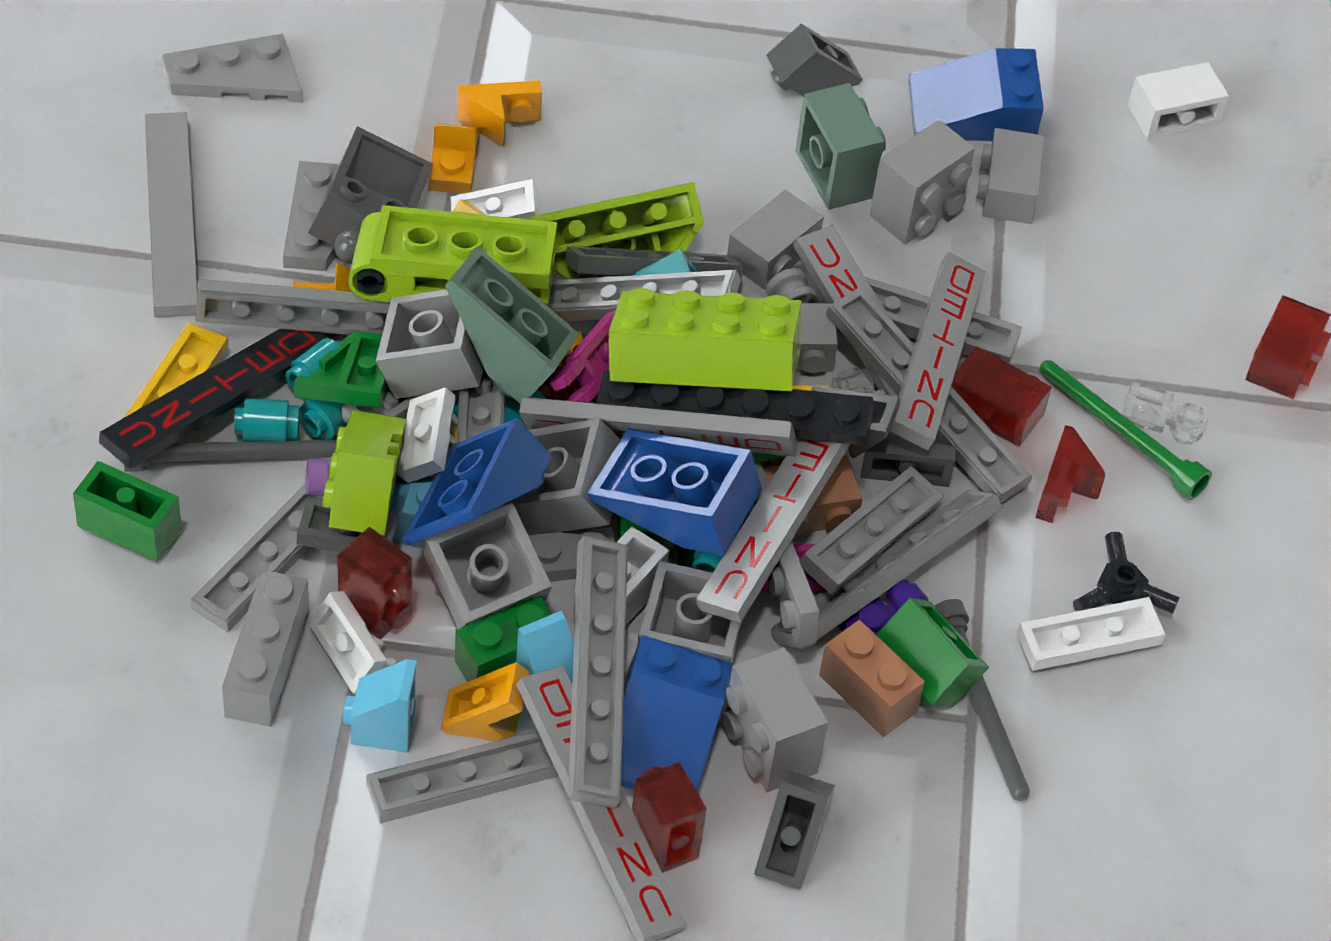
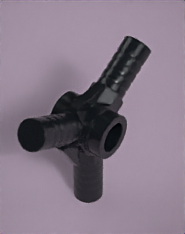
[1073,531,1180,614]

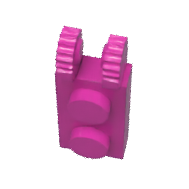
[549,310,616,403]

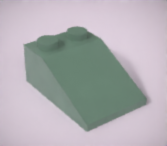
[445,246,579,404]

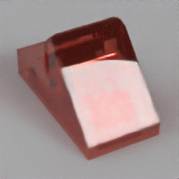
[1035,425,1105,523]

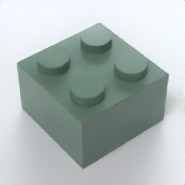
[795,83,886,210]

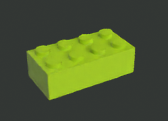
[609,288,802,391]

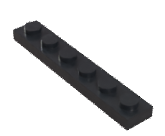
[596,370,874,446]

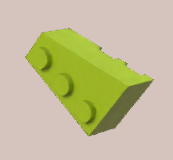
[322,410,406,536]

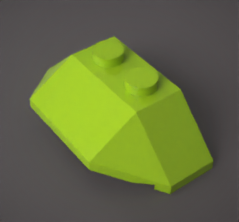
[529,182,704,279]

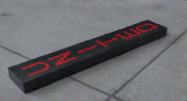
[99,329,327,469]

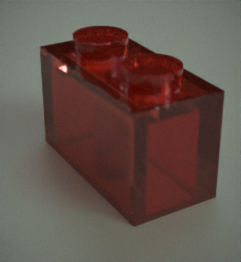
[1245,295,1331,400]
[951,346,1052,447]
[337,526,413,640]
[632,761,707,873]

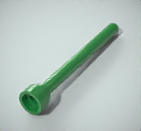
[1039,360,1212,500]

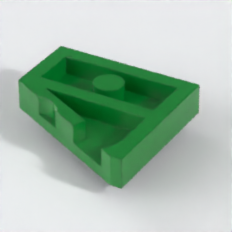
[294,331,388,408]

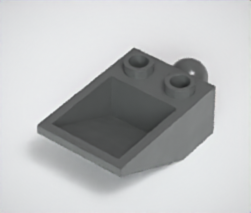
[308,126,433,264]

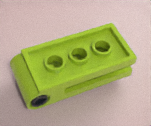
[348,205,557,306]

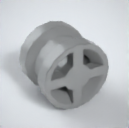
[766,268,819,303]

